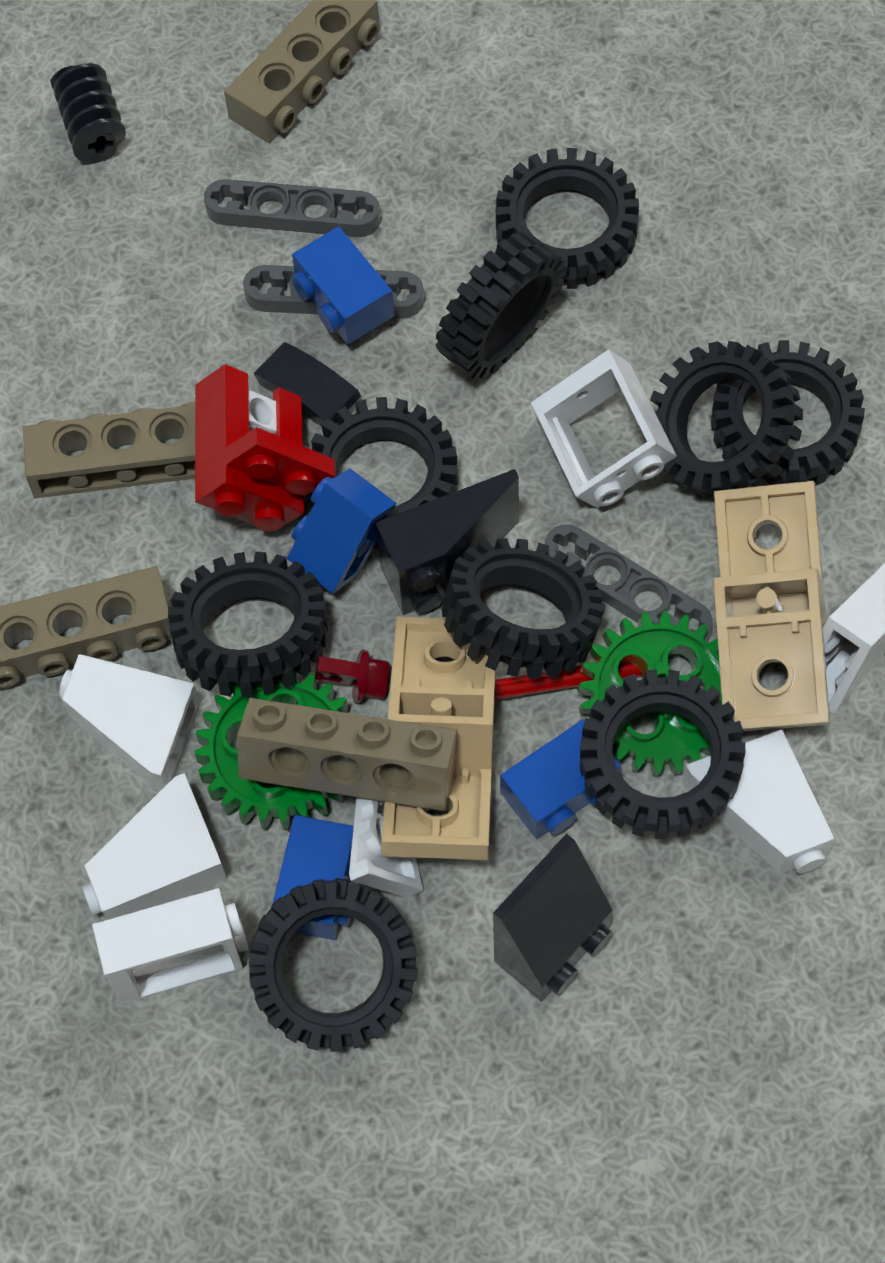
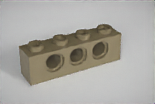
[224,0,380,144]
[22,402,195,499]
[0,566,172,689]
[237,698,457,811]

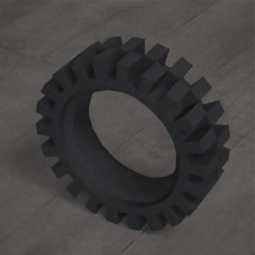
[495,148,639,289]
[436,231,566,379]
[711,340,865,485]
[650,341,803,498]
[310,397,458,549]
[441,538,605,679]
[168,552,328,698]
[580,669,746,839]
[249,878,418,1052]

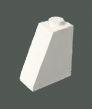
[823,563,885,714]
[59,654,200,791]
[683,730,834,874]
[82,773,227,920]

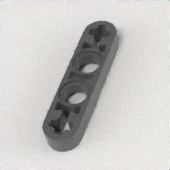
[204,179,381,237]
[243,265,424,318]
[545,525,713,642]

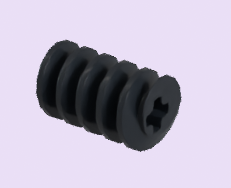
[50,63,126,164]

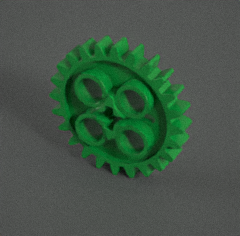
[577,611,722,777]
[194,670,348,830]

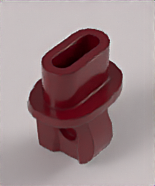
[315,649,389,703]

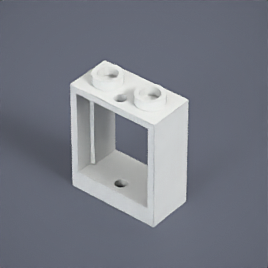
[531,349,677,508]
[92,888,249,1005]

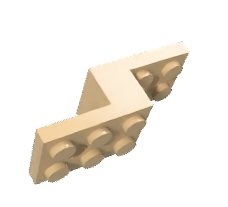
[713,481,830,731]
[381,616,495,860]

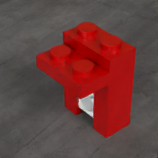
[195,364,335,532]

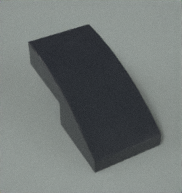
[254,342,361,424]

